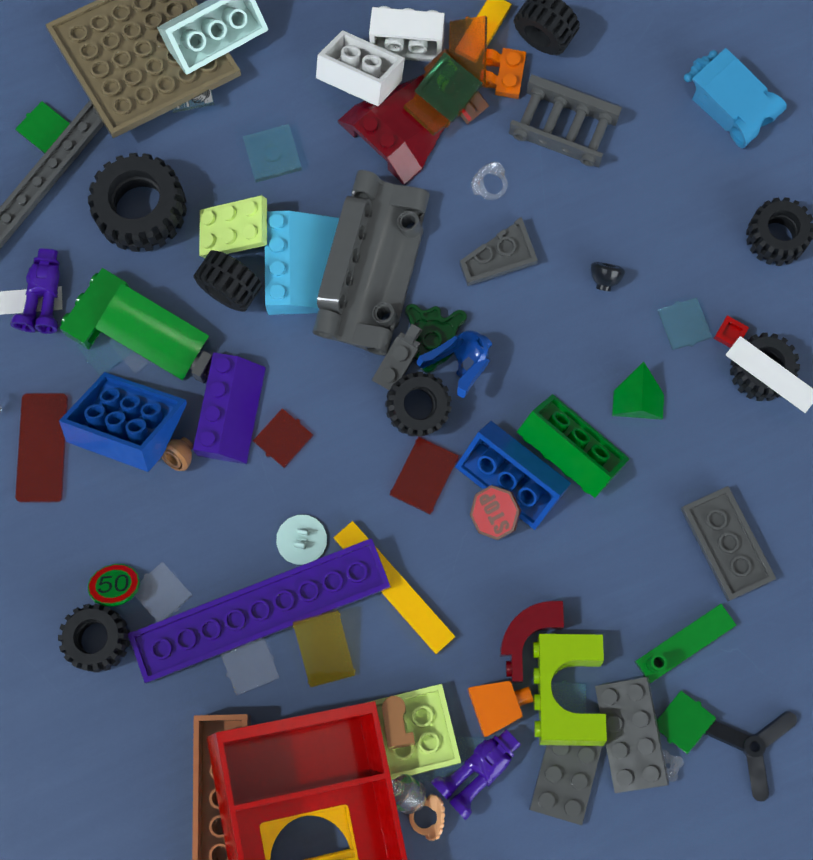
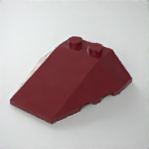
[338,74,455,186]

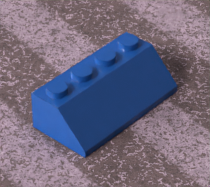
[455,421,571,530]

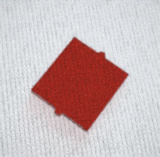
[253,409,313,468]

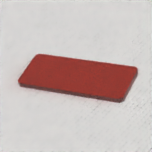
[15,393,68,503]

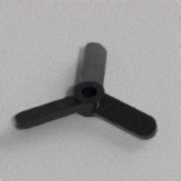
[705,711,797,802]

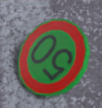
[88,564,140,607]

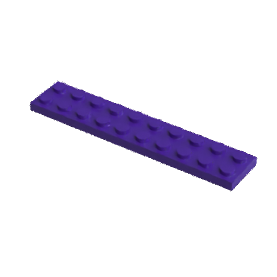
[128,538,391,684]

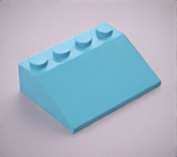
[265,211,339,315]

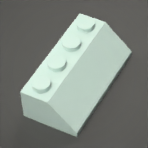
[157,0,269,75]

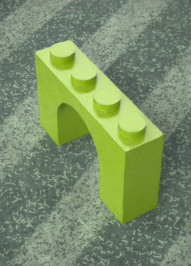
[533,634,607,746]

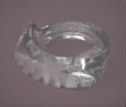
[471,162,508,200]

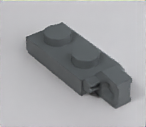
[372,324,422,391]

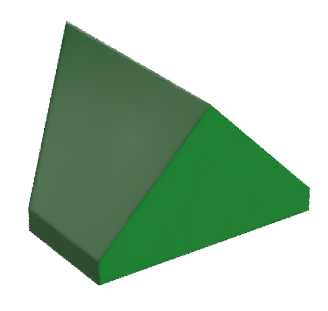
[612,362,664,420]

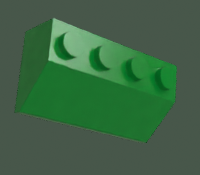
[517,394,630,498]

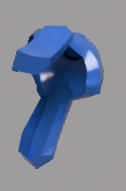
[416,330,492,398]

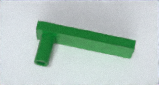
[634,604,736,683]

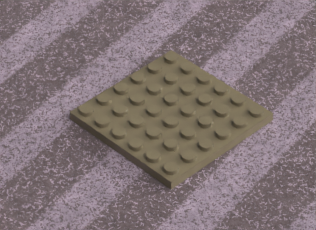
[45,0,241,138]

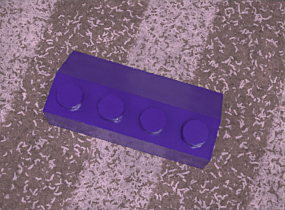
[193,352,266,464]

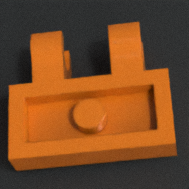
[479,48,526,99]

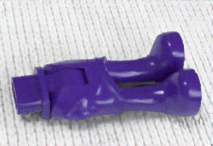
[10,248,60,334]
[431,729,521,820]

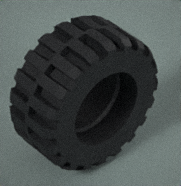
[88,153,187,252]

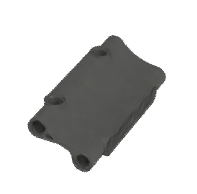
[312,170,430,356]

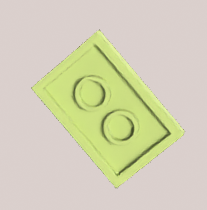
[199,195,267,258]

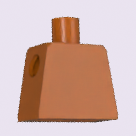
[467,681,534,738]

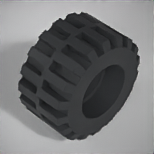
[514,0,580,55]
[746,197,813,266]
[193,250,262,312]
[730,332,800,401]
[385,372,452,437]
[58,604,130,672]

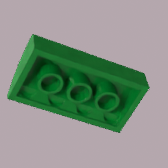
[95,283,209,380]

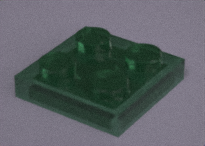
[415,52,483,122]

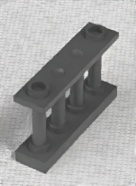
[509,74,622,168]

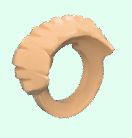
[409,794,445,841]

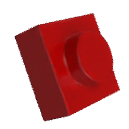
[713,315,749,348]

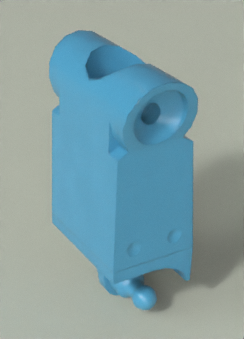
[684,48,787,149]

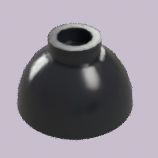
[591,262,625,291]

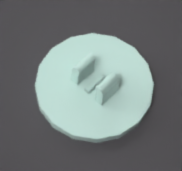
[276,515,327,565]

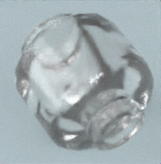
[391,774,426,814]

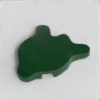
[405,304,467,373]

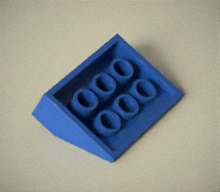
[59,372,187,472]

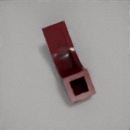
[500,601,564,683]

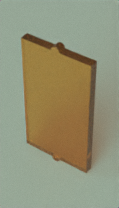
[449,16,487,88]

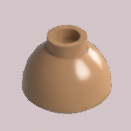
[161,437,193,471]

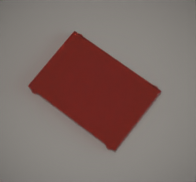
[390,437,459,515]

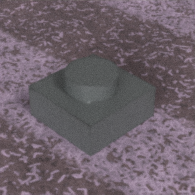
[191,351,212,383]

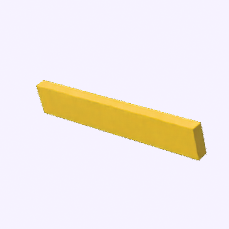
[333,521,455,654]

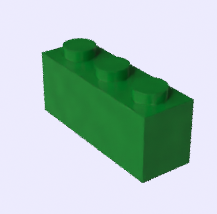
[59,268,130,350]

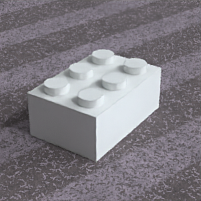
[369,6,445,62]
[316,30,405,106]

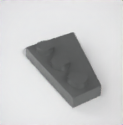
[460,217,538,286]

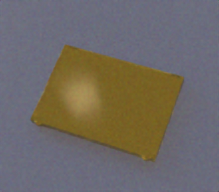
[293,610,355,687]

